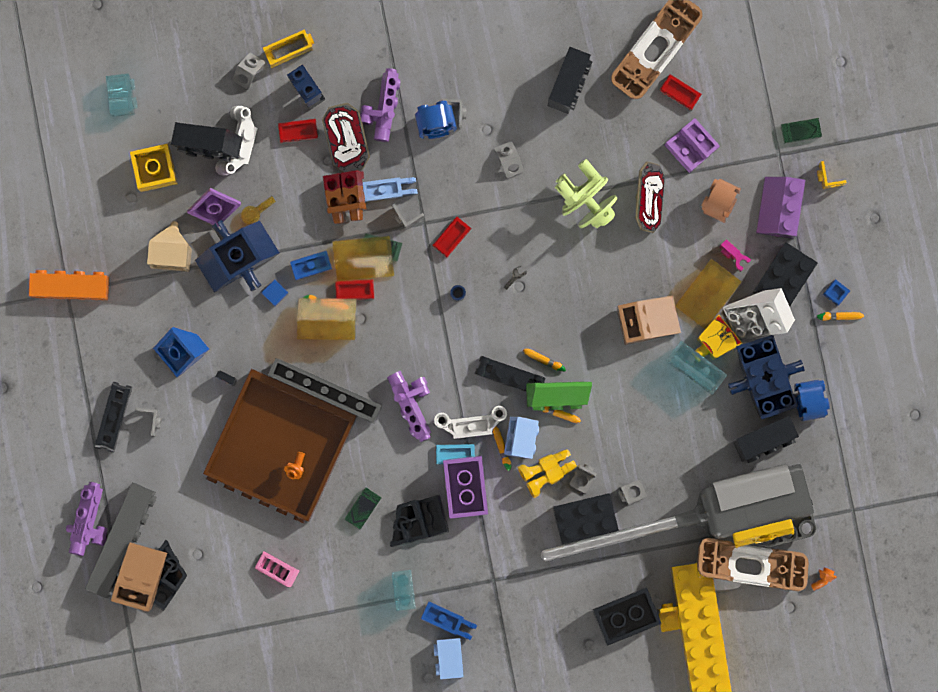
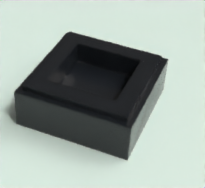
[215,370,237,386]

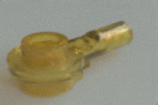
[241,196,276,225]

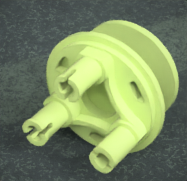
[554,159,617,228]

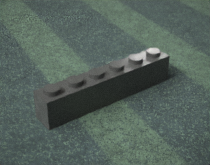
[268,358,382,424]
[85,482,157,598]

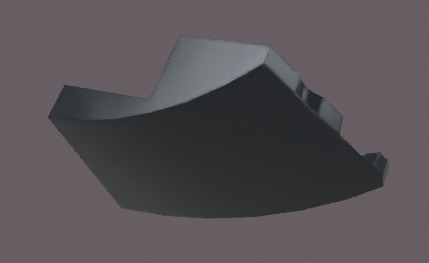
[390,495,449,547]
[153,540,187,611]

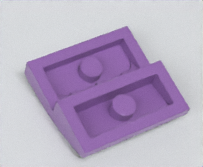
[664,118,720,173]

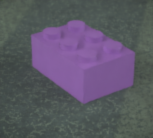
[443,455,488,518]

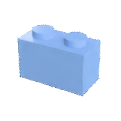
[504,417,539,459]
[433,638,464,679]

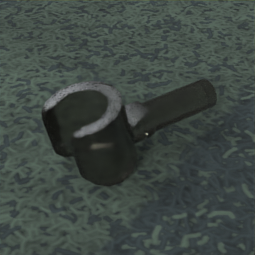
[504,266,527,290]

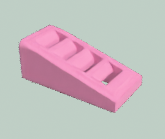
[255,551,299,587]

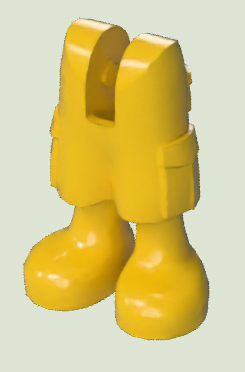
[517,449,577,498]

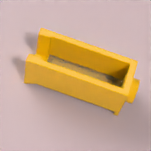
[263,29,315,68]

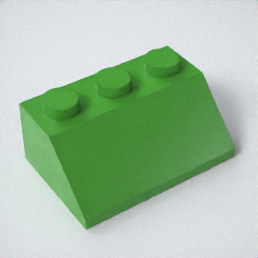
[526,381,592,410]

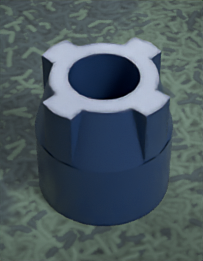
[450,285,466,301]

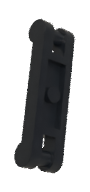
[474,356,546,392]
[95,382,132,453]

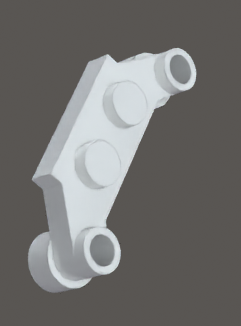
[215,106,258,176]
[434,406,507,439]

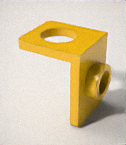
[817,161,847,189]

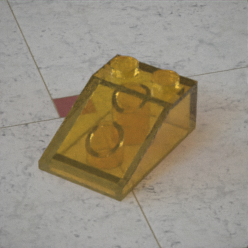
[675,259,742,329]

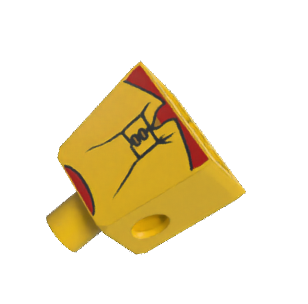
[693,315,742,360]

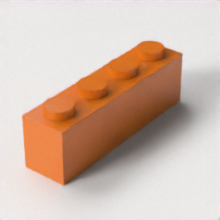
[29,270,109,300]

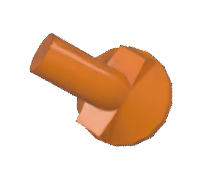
[284,452,305,479]
[811,567,837,591]

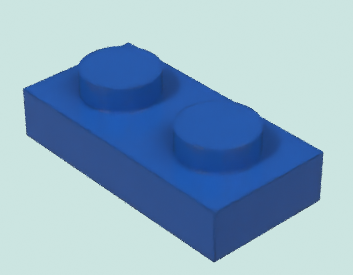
[290,250,332,281]

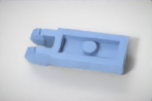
[363,177,418,202]

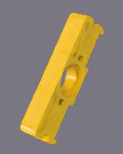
[732,519,794,548]

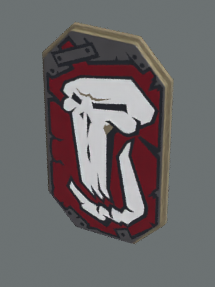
[322,103,370,172]
[635,162,665,233]

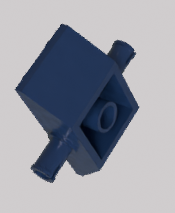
[195,220,280,293]
[728,335,805,420]

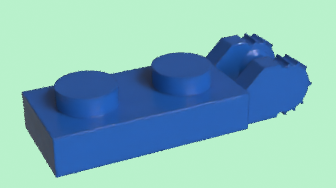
[421,601,477,640]

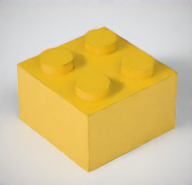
[130,144,178,192]

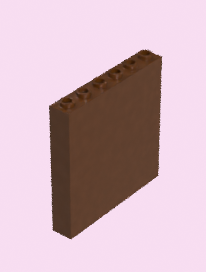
[203,369,357,524]

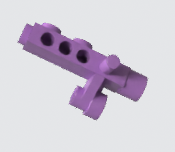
[360,68,400,142]
[387,371,431,442]
[66,482,108,556]

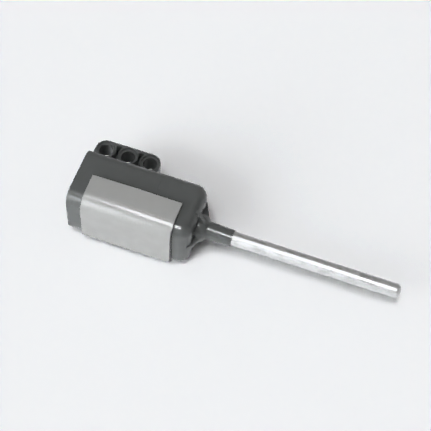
[541,464,816,562]

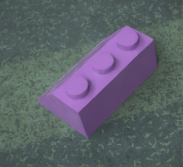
[756,177,805,239]

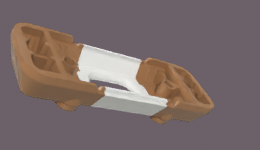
[611,0,703,99]
[697,538,809,591]

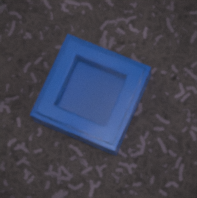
[823,279,850,306]
[261,280,289,307]

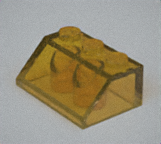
[332,236,394,281]
[297,298,356,340]

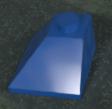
[153,327,209,377]

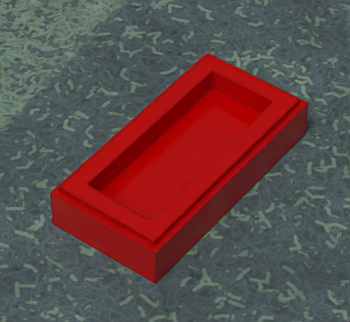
[659,74,702,111]
[278,119,318,143]
[432,217,472,258]
[335,279,374,301]

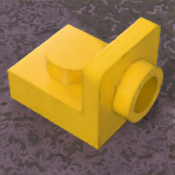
[658,603,681,632]

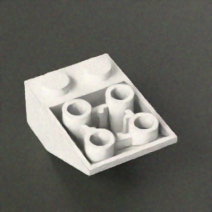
[723,288,795,339]

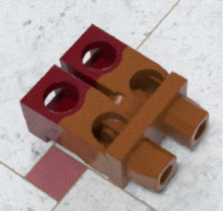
[323,170,367,224]

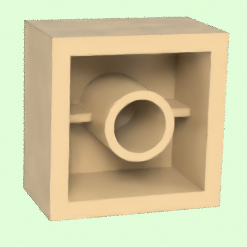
[147,221,192,272]

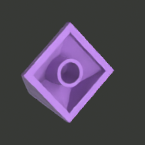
[187,188,241,227]

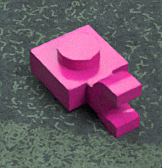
[720,239,751,272]

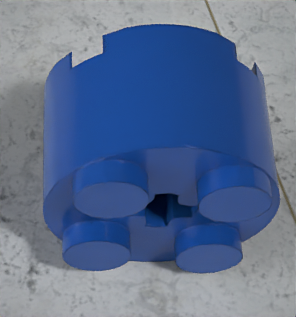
[415,101,457,139]
[794,380,830,421]

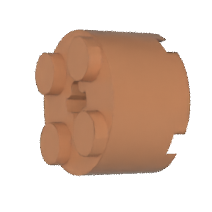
[701,179,741,223]

